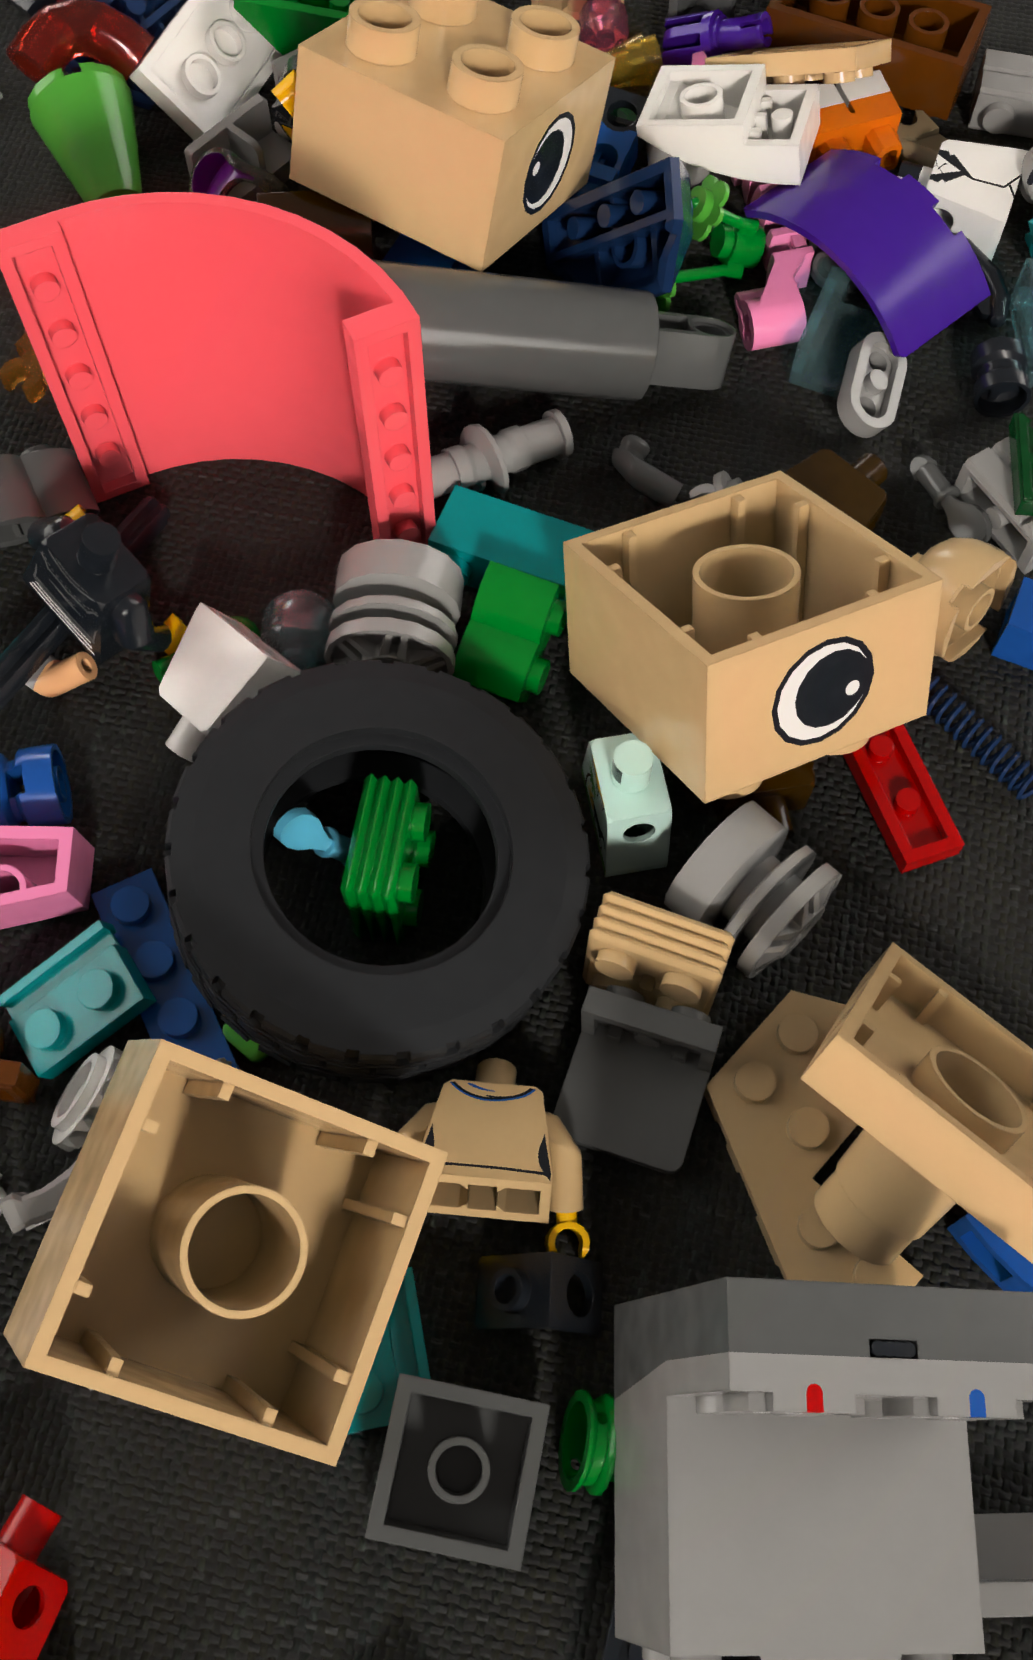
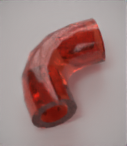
[6,0,155,83]

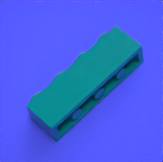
[428,485,594,624]

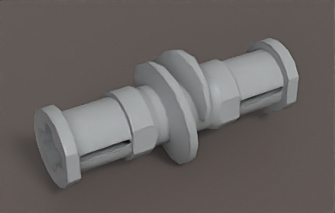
[431,408,574,499]

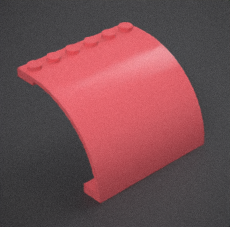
[0,192,436,545]

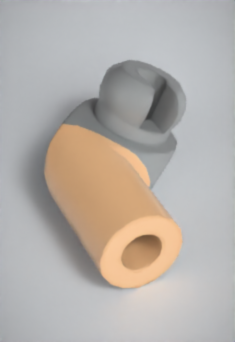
[25,651,98,698]

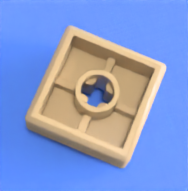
[582,891,735,1015]

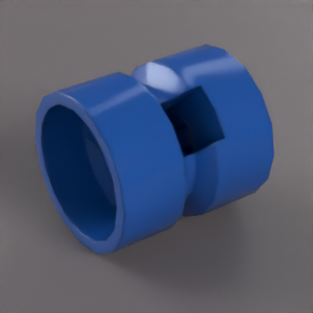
[0,743,73,826]

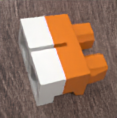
[807,70,902,170]

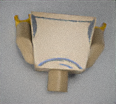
[397,1058,590,1258]

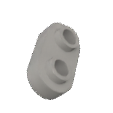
[837,331,907,438]

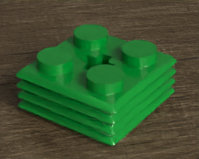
[340,773,436,945]

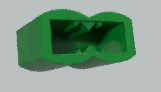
[452,560,567,703]

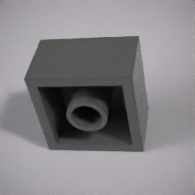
[365,1373,550,1572]

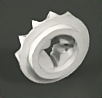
[51,1045,123,1152]

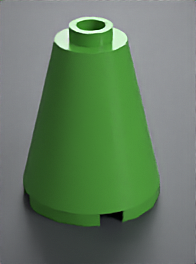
[28,62,142,202]

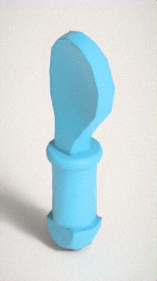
[273,808,351,866]

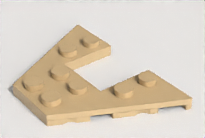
[704,990,923,1286]

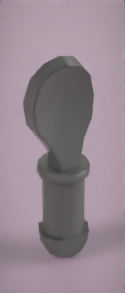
[910,454,993,543]

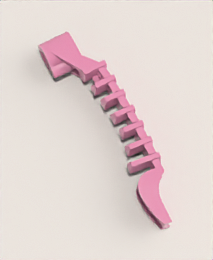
[691,51,815,351]

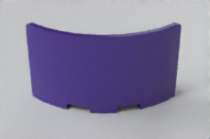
[743,149,991,357]

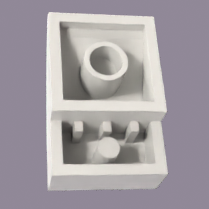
[636,64,820,186]

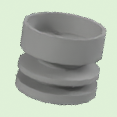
[324,539,464,675]
[664,800,842,978]

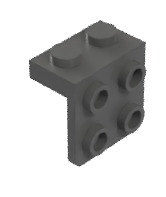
[553,985,723,1175]

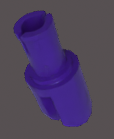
[660,9,773,66]

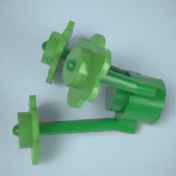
[655,175,766,312]

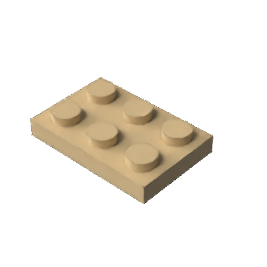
[705,38,892,84]

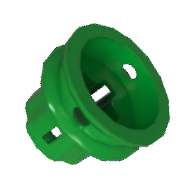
[558,1389,616,1496]

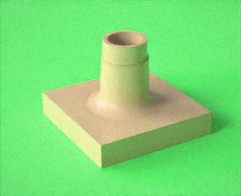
[800,942,1033,1266]

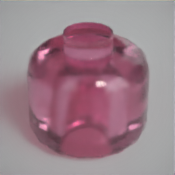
[579,0,629,55]

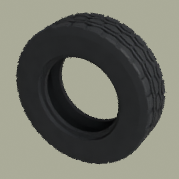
[164,660,590,1083]

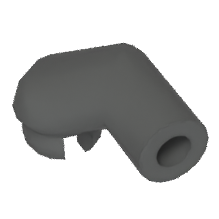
[612,434,683,508]

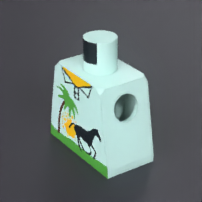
[582,733,672,877]

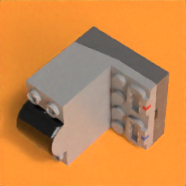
[614,1277,1033,1660]

